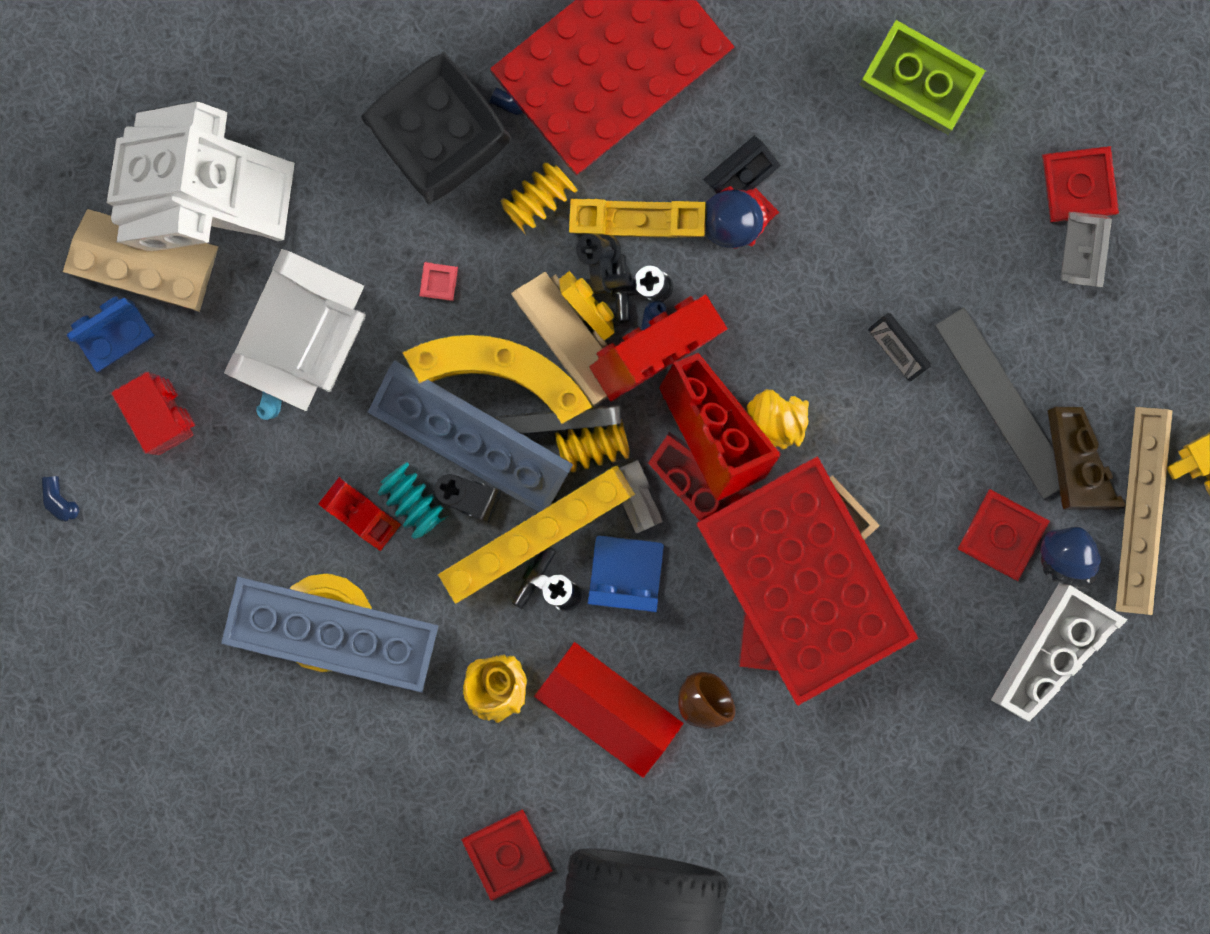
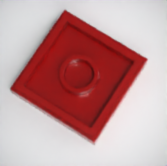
[1042,146,1119,223]
[957,489,1050,581]
[461,809,553,901]

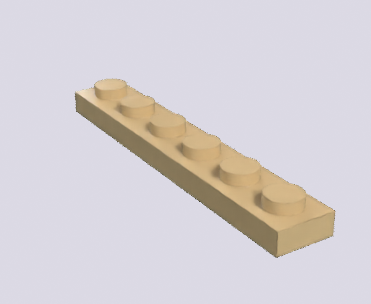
[1116,407,1173,615]

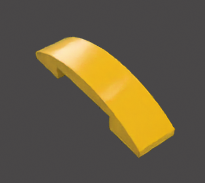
[569,199,706,237]

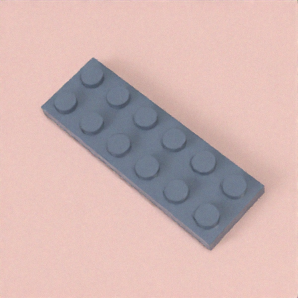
[368,360,573,512]
[221,577,439,692]

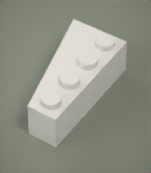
[991,582,1127,722]

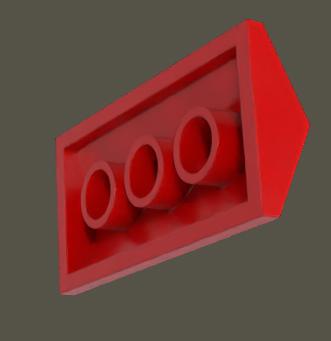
[534,642,684,778]

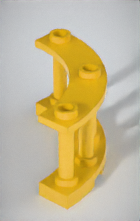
[403,335,592,424]

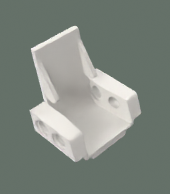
[107,102,295,251]
[224,249,366,411]

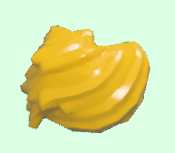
[747,389,809,449]
[463,655,527,723]

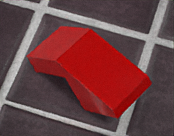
[318,477,401,551]

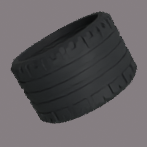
[557,849,728,934]

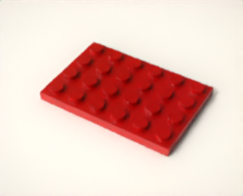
[490,0,734,176]
[696,456,919,706]

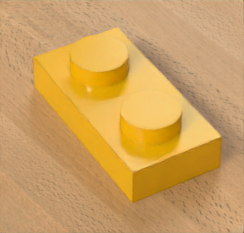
[559,271,615,340]

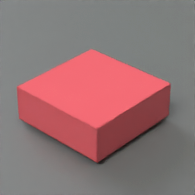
[419,262,458,301]

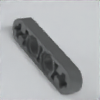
[494,405,621,433]

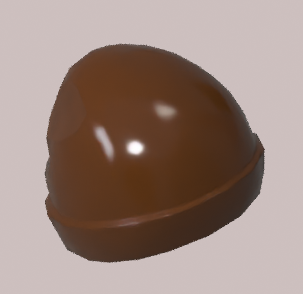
[678,672,736,729]

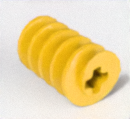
[500,162,578,235]
[555,419,630,473]

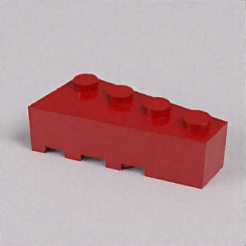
[589,294,728,401]
[659,353,781,501]
[648,431,755,521]

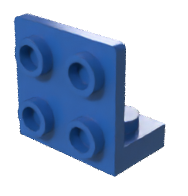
[67,296,155,373]
[588,536,664,612]

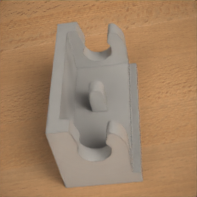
[1061,212,1112,287]

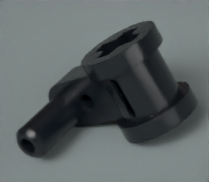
[576,234,634,295]
[611,254,674,323]
[512,547,582,611]

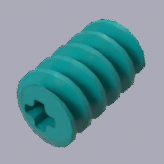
[378,462,448,539]

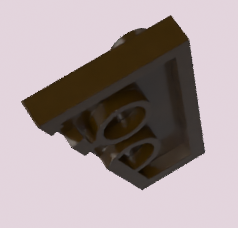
[1047,407,1126,510]

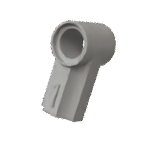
[620,460,663,533]

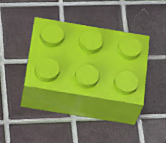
[859,20,986,135]

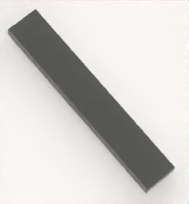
[935,307,1059,499]

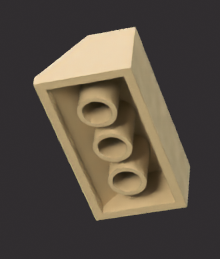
[63,209,218,312]
[511,272,608,407]

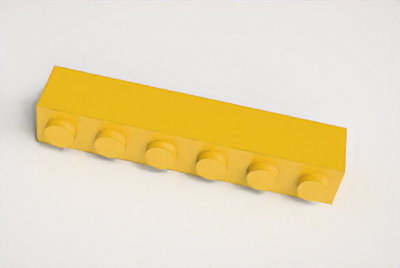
[437,465,635,604]

